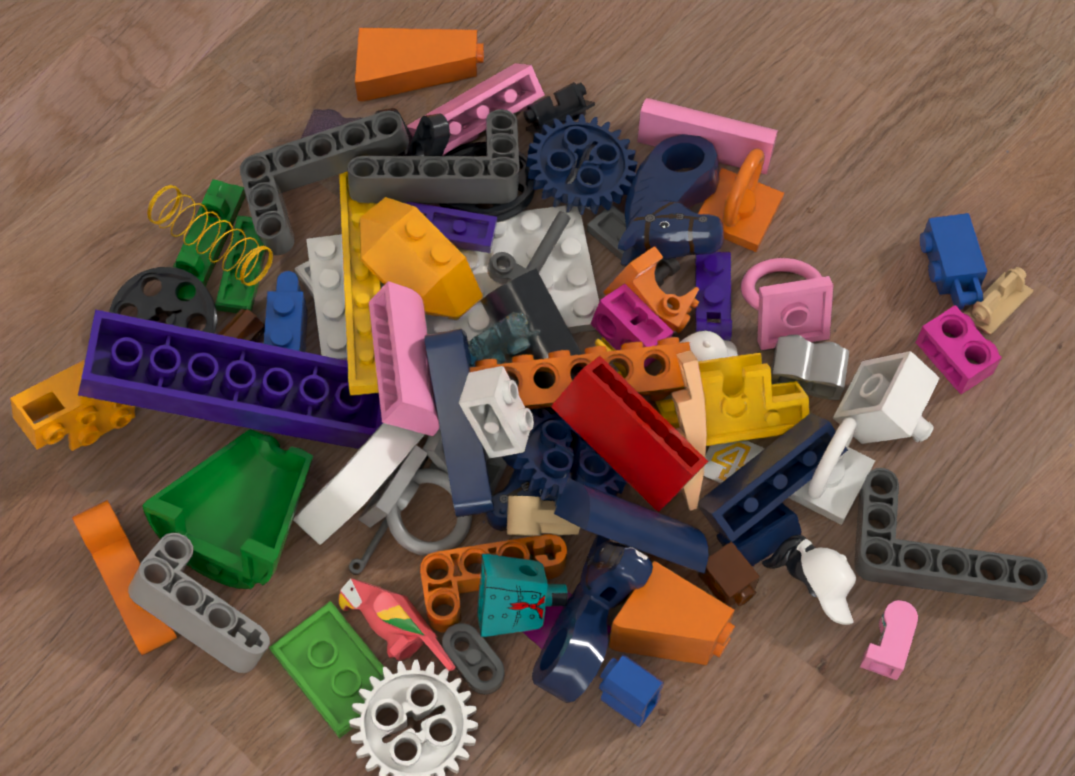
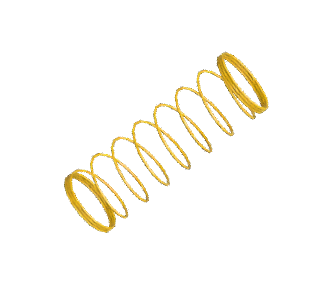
[147,185,273,286]

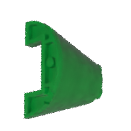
[142,429,313,589]

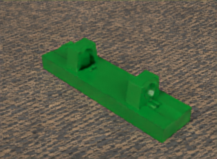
[173,179,246,301]

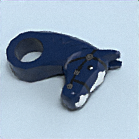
[532,535,653,703]

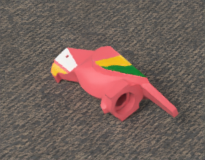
[339,578,456,671]

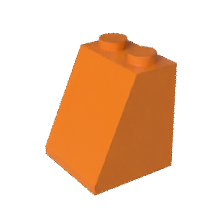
[609,561,735,665]

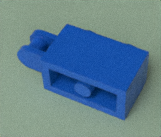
[920,213,988,310]
[264,271,308,352]

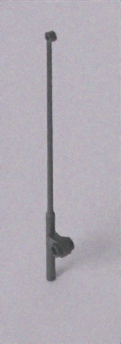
[349,211,571,575]

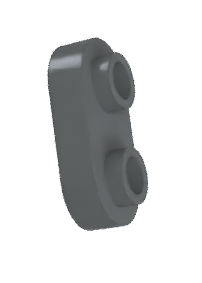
[442,623,505,695]

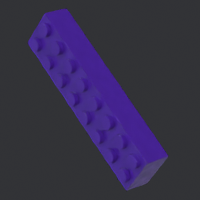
[78,309,383,449]

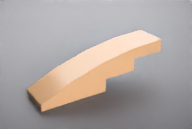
[671,350,707,511]

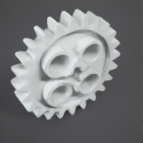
[349,660,478,776]

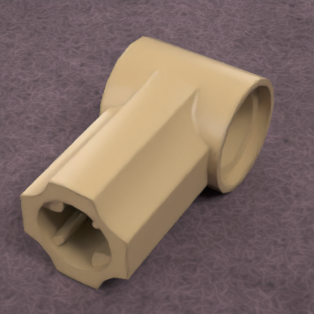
[507,496,580,536]

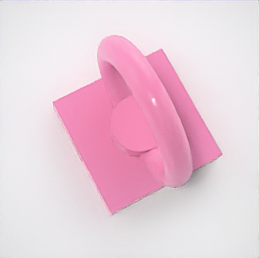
[741,258,833,350]

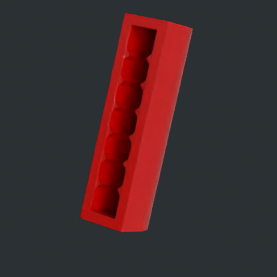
[550,356,709,513]

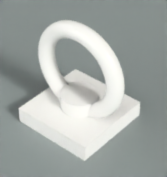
[788,417,875,525]

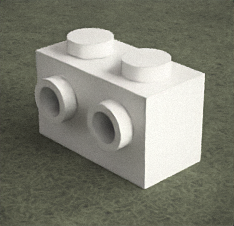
[459,366,534,458]

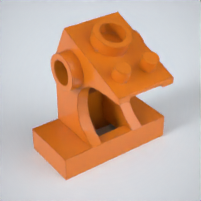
[603,246,699,334]

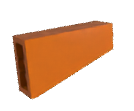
[355,28,484,101]

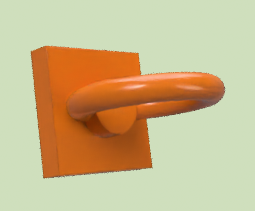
[698,148,784,252]

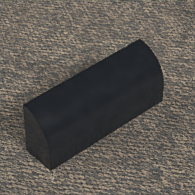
[481,268,583,415]

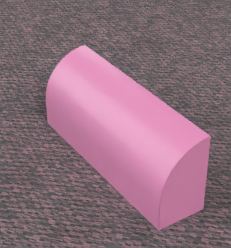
[637,98,778,175]
[369,281,439,436]

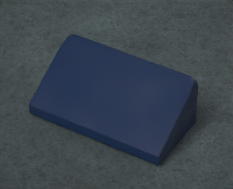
[716,503,802,566]

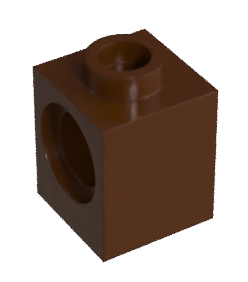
[698,541,760,607]

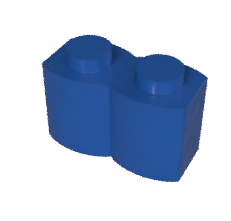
[599,655,664,728]

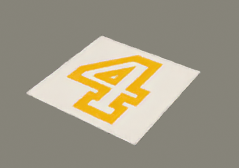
[703,440,765,483]

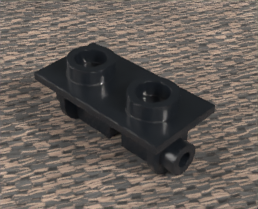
[523,82,595,134]

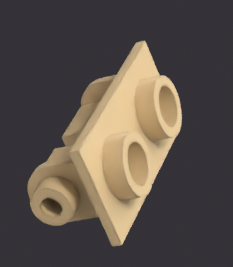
[963,267,1033,336]

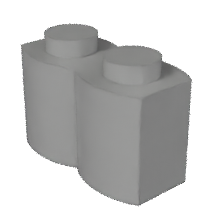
[771,335,849,400]

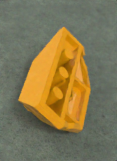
[359,197,483,320]

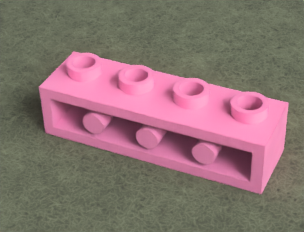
[407,63,545,156]

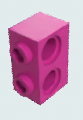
[590,283,674,368]
[915,305,1002,395]

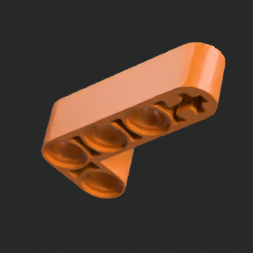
[72,500,177,656]
[420,534,567,632]

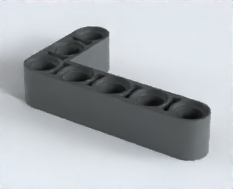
[347,109,519,204]
[240,111,409,255]
[854,468,1048,602]

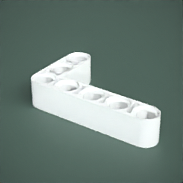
[293,423,425,545]

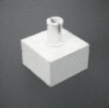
[833,351,939,444]

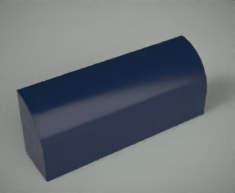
[554,478,708,573]

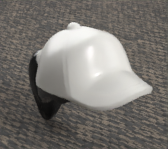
[762,535,856,625]

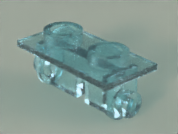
[468,312,541,368]

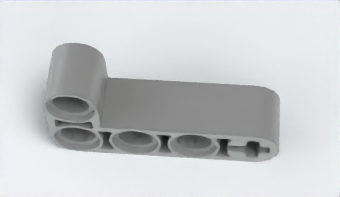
[128,533,270,673]

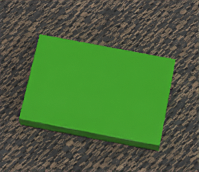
[269,601,384,739]

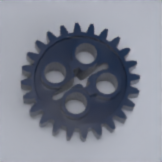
[526,114,638,215]
[511,408,627,506]

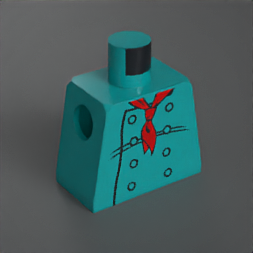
[477,554,567,637]

